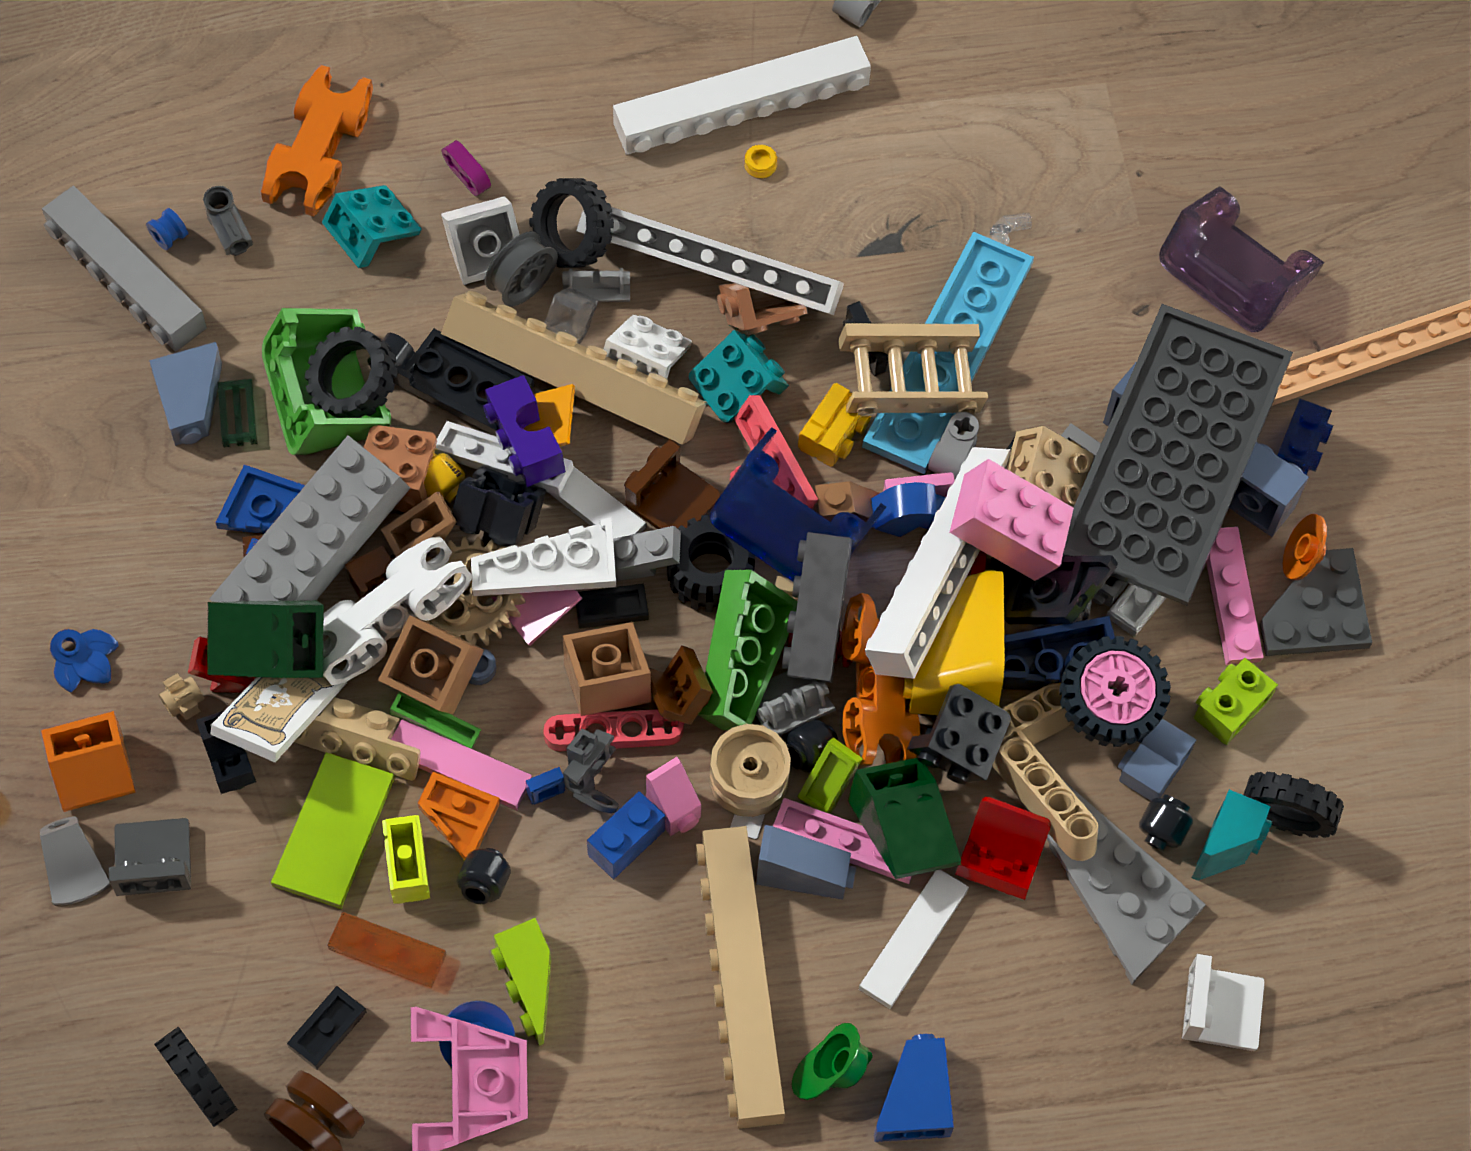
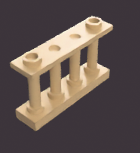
[839,323,988,416]

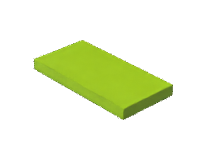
[271,752,395,909]

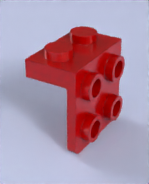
[955,797,1051,900]

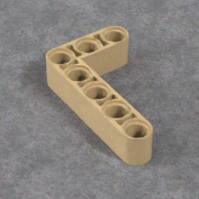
[992,683,1098,861]

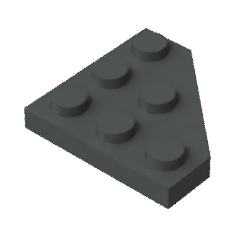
[1260,548,1372,656]

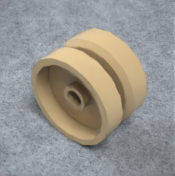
[710,724,791,817]

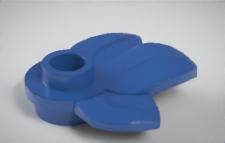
[50,629,119,693]

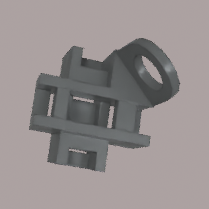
[563,729,619,813]

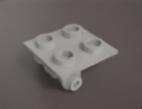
[755,671,836,735]

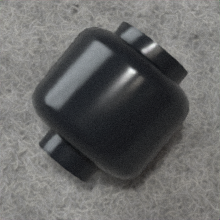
[785,719,838,772]
[1139,794,1193,851]
[457,848,511,905]

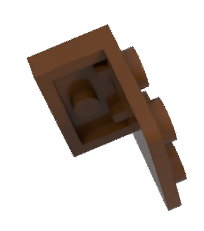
[624,439,720,529]

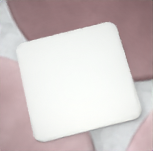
[730,814,765,839]

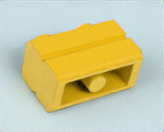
[798,383,871,467]

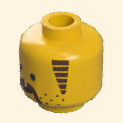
[424,453,465,503]

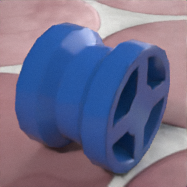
[146,208,189,250]

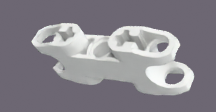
[323,536,473,685]

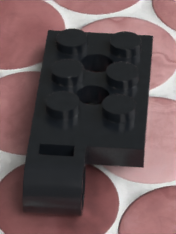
[367,328,535,437]

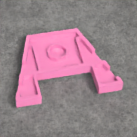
[411,1007,528,1151]

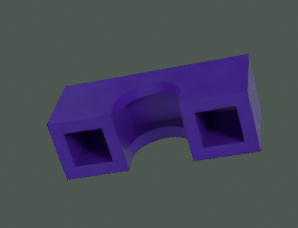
[483,375,566,487]

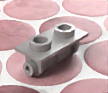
[563,268,630,302]

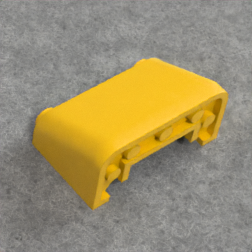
[903,571,1005,715]

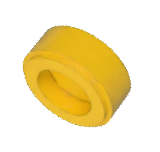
[744,145,777,178]

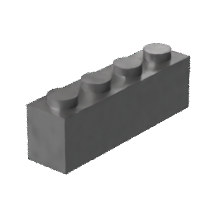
[782,532,852,683]

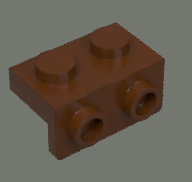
[648,645,713,725]

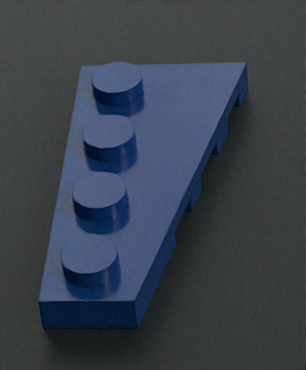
[215,465,305,534]

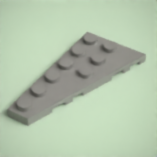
[1024,779,1206,985]

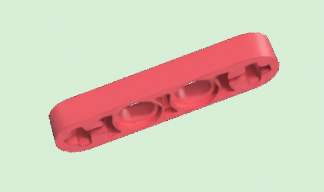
[543,709,684,752]

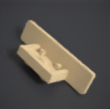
[294,697,421,781]

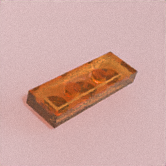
[327,912,446,988]

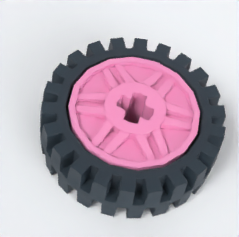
[1059,636,1171,747]

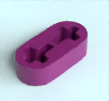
[441,140,491,196]

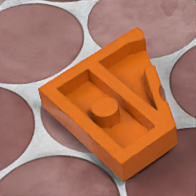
[418,772,500,860]

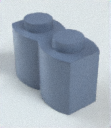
[1118,719,1196,801]

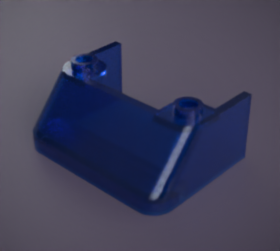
[710,427,886,582]

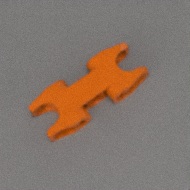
[261,65,373,217]
[842,593,920,769]

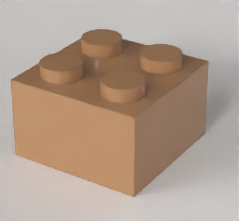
[378,615,484,714]
[563,622,651,716]

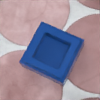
[526,767,565,805]

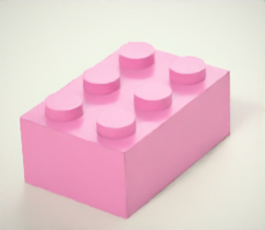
[949,459,1074,581]

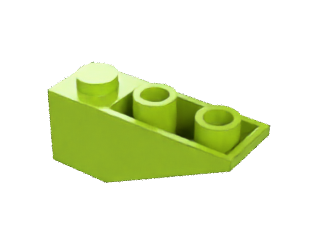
[490,918,551,1046]

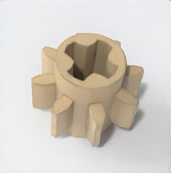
[159,673,204,721]

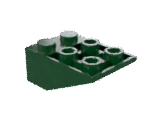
[207,600,324,678]
[847,757,961,879]

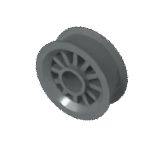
[485,231,558,307]

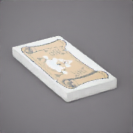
[210,667,347,762]

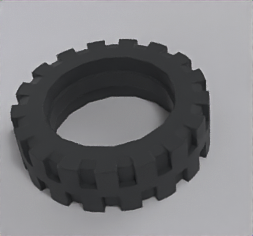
[529,178,614,268]
[305,327,398,418]
[1243,772,1344,838]
[154,1027,238,1127]

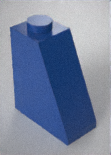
[874,1034,954,1142]

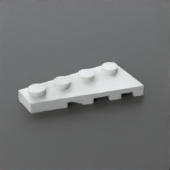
[471,517,616,596]

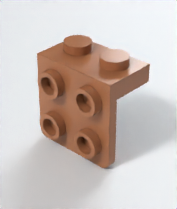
[717,282,807,334]
[363,425,437,513]

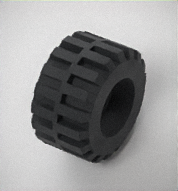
[667,515,756,612]

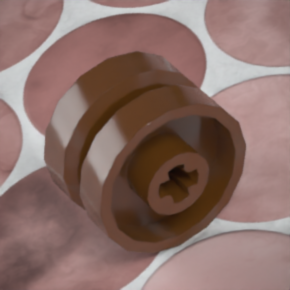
[264,1070,365,1151]

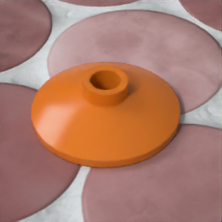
[1282,514,1327,581]

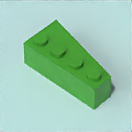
[698,570,798,731]

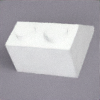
[441,196,519,285]

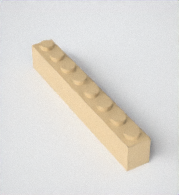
[441,291,707,445]
[696,826,785,1129]

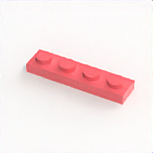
[734,395,818,523]

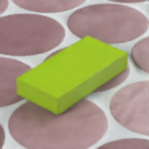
[797,738,863,814]

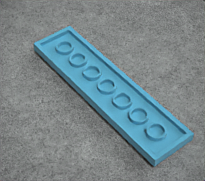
[862,232,1034,474]

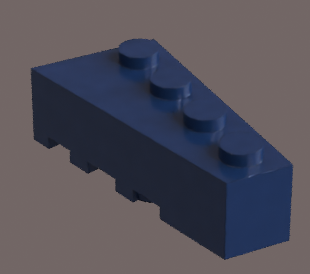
[1002,616,1119,695]

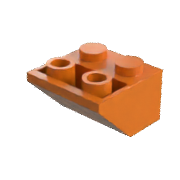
[41,711,136,812]

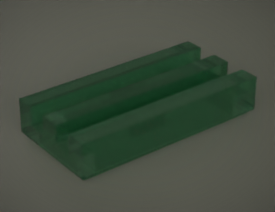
[217,379,258,448]

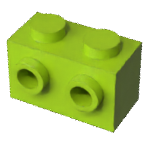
[1194,658,1278,746]

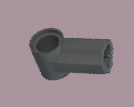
[203,186,253,256]

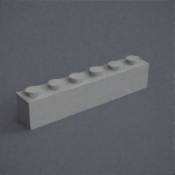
[42,185,207,352]

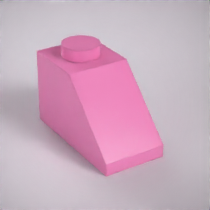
[646,757,701,836]

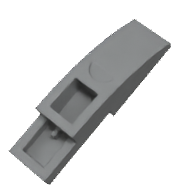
[613,526,681,581]

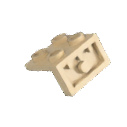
[1006,426,1094,508]

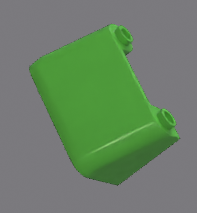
[262,308,391,455]

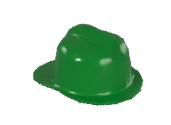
[791,1023,873,1100]

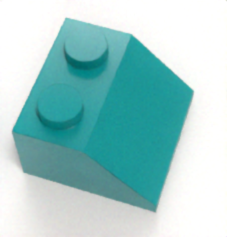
[1191,789,1272,881]

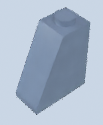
[149,342,222,446]
[756,825,856,900]

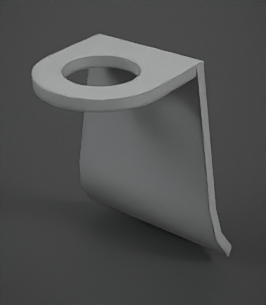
[40,817,110,905]

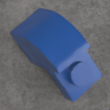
[871,482,946,537]

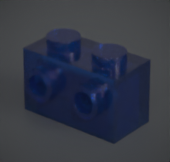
[1277,398,1334,475]

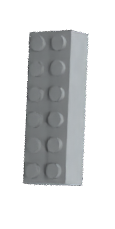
[209,435,410,602]

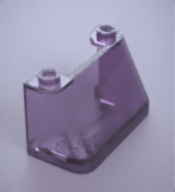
[1159,186,1325,332]

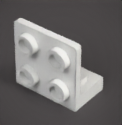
[603,315,692,379]
[1182,954,1264,1051]

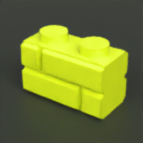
[382,815,430,904]

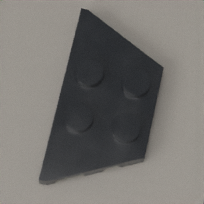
[991,555,1118,624]

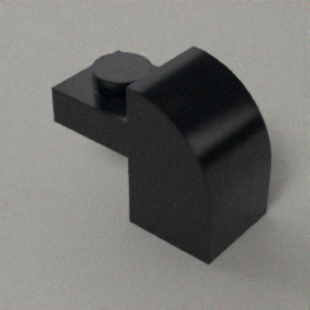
[196,710,256,794]

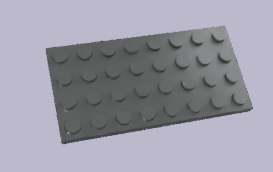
[1063,304,1293,606]

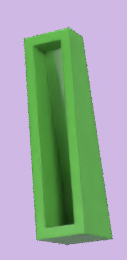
[389,691,481,749]

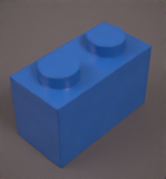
[587,791,665,880]

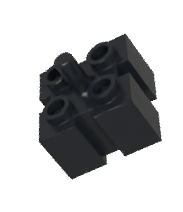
[452,466,546,547]

